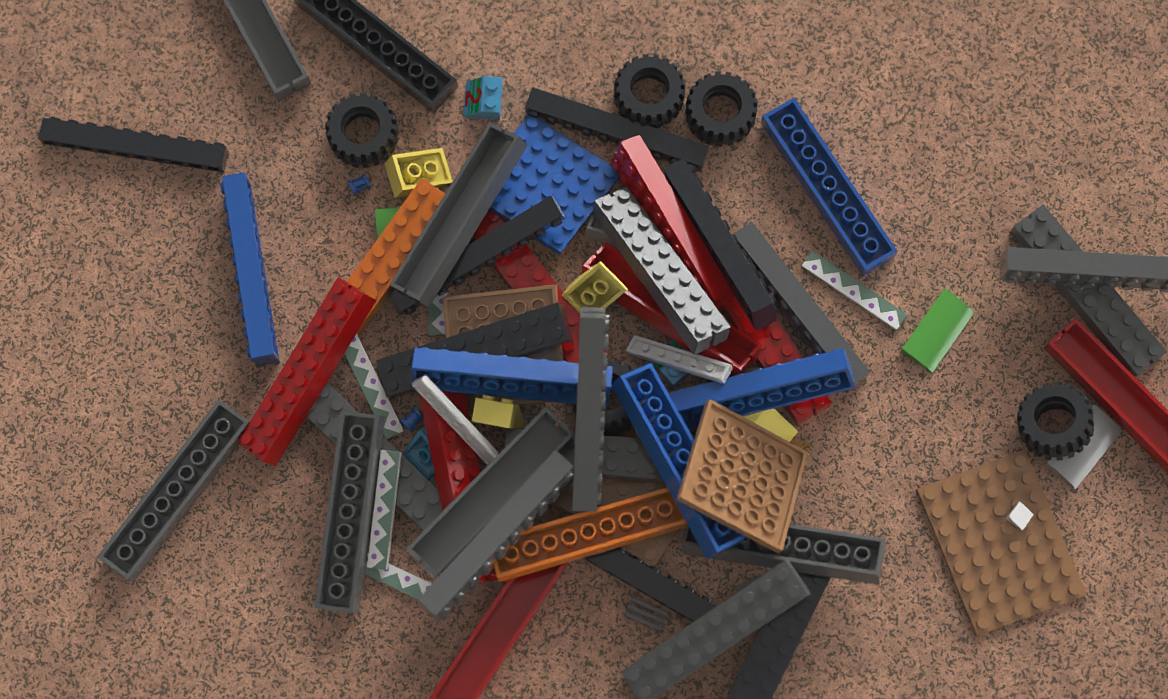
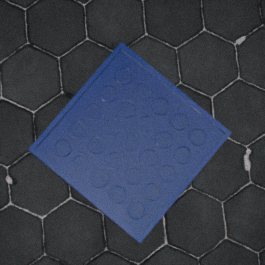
[489,115,620,255]

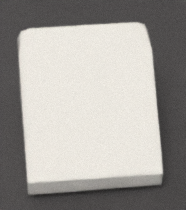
[1006,502,1034,530]

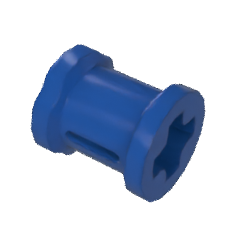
[348,173,372,196]
[400,407,424,433]

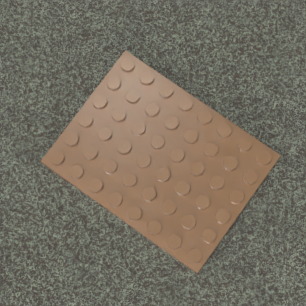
[917,449,1087,637]

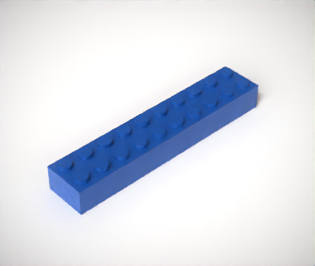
[761,98,898,276]
[220,172,280,366]
[412,347,612,407]
[668,348,856,430]
[611,363,747,559]

